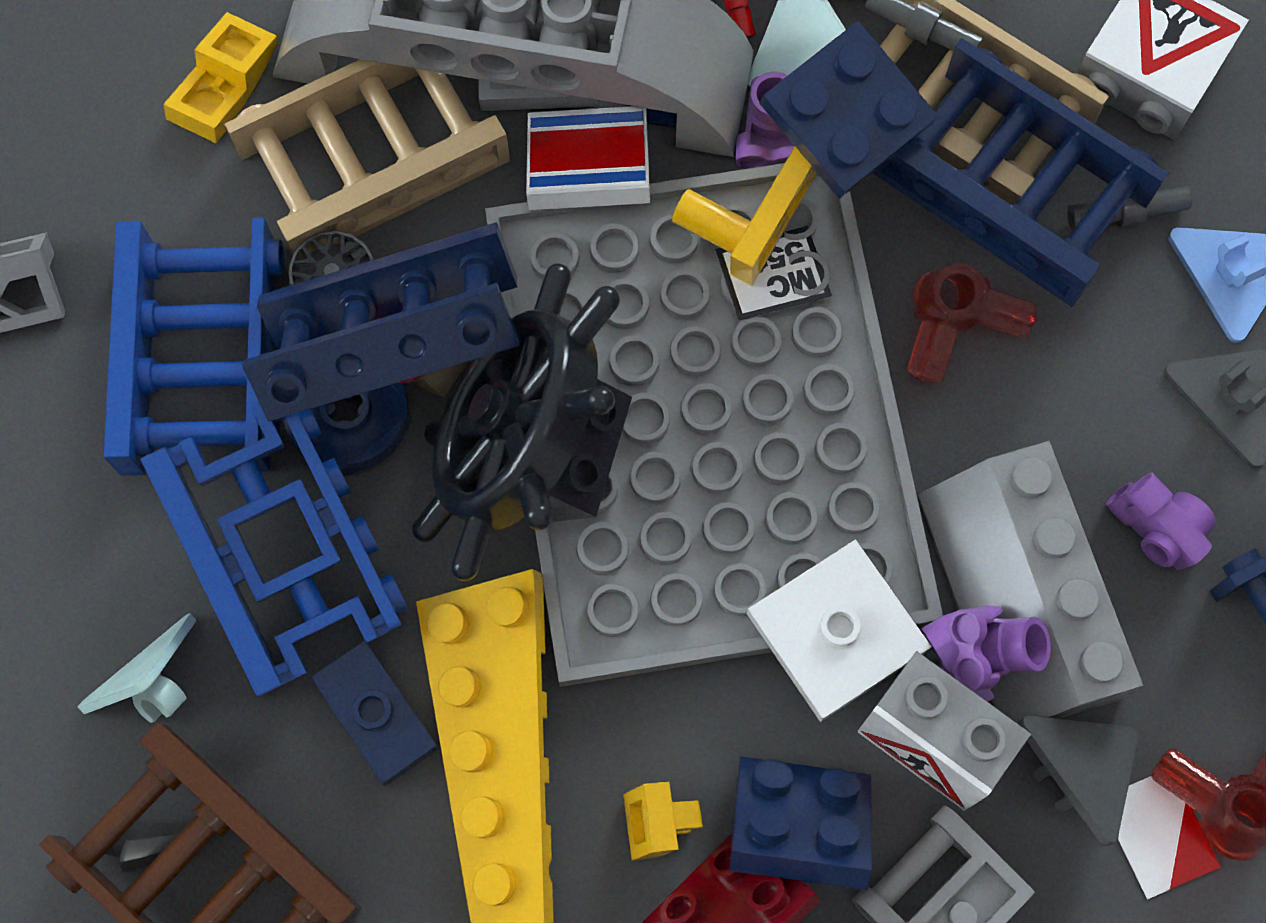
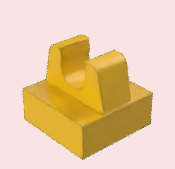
[623,782,703,861]

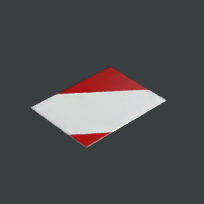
[1118,767,1221,899]

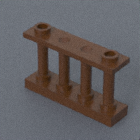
[39,721,361,923]

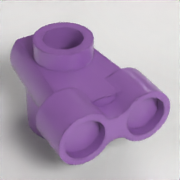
[736,72,794,169]
[1105,472,1216,571]
[948,608,1051,691]

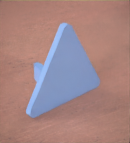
[1168,227,1266,343]

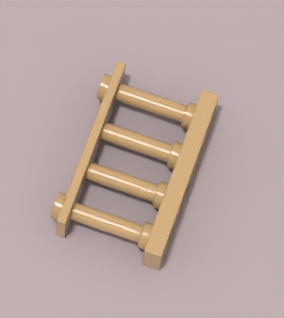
[880,0,1109,203]
[225,59,510,260]

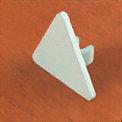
[748,0,846,86]
[78,613,197,723]

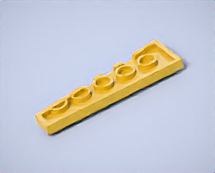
[416,569,554,923]

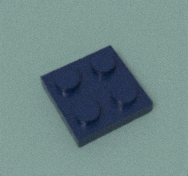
[759,21,939,199]
[729,756,872,890]

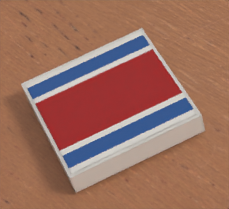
[526,106,650,210]

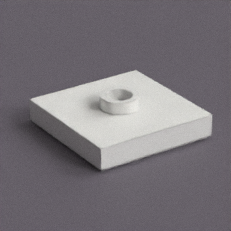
[746,539,932,722]

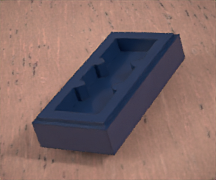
[310,640,439,786]

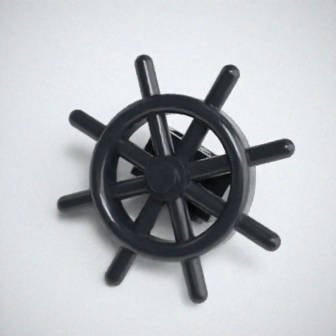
[412,263,632,581]

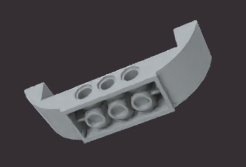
[272,0,754,157]

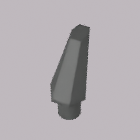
[105,821,188,872]

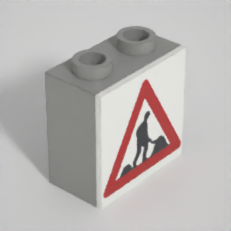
[1077,0,1249,141]
[857,651,1031,811]

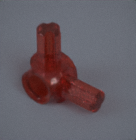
[907,263,1037,383]
[1151,748,1266,861]

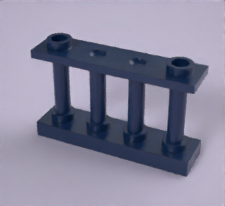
[873,38,1169,307]
[242,222,519,421]

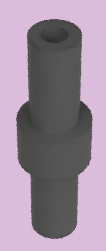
[865,0,983,51]
[1067,186,1192,229]

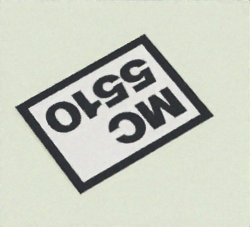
[715,226,832,321]

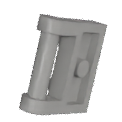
[851,805,1035,923]

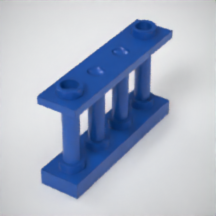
[103,217,285,476]

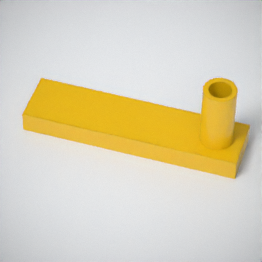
[672,146,818,286]

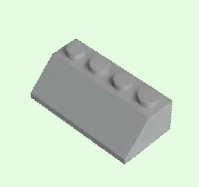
[917,441,1144,724]

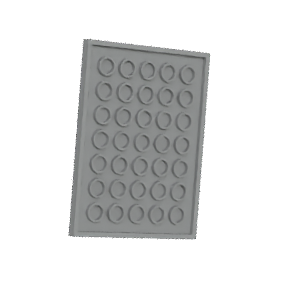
[485,163,943,687]

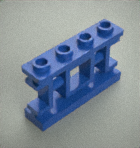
[140,404,408,697]

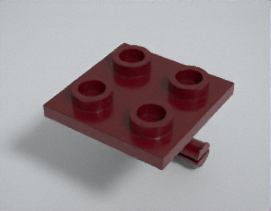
[643,832,821,923]

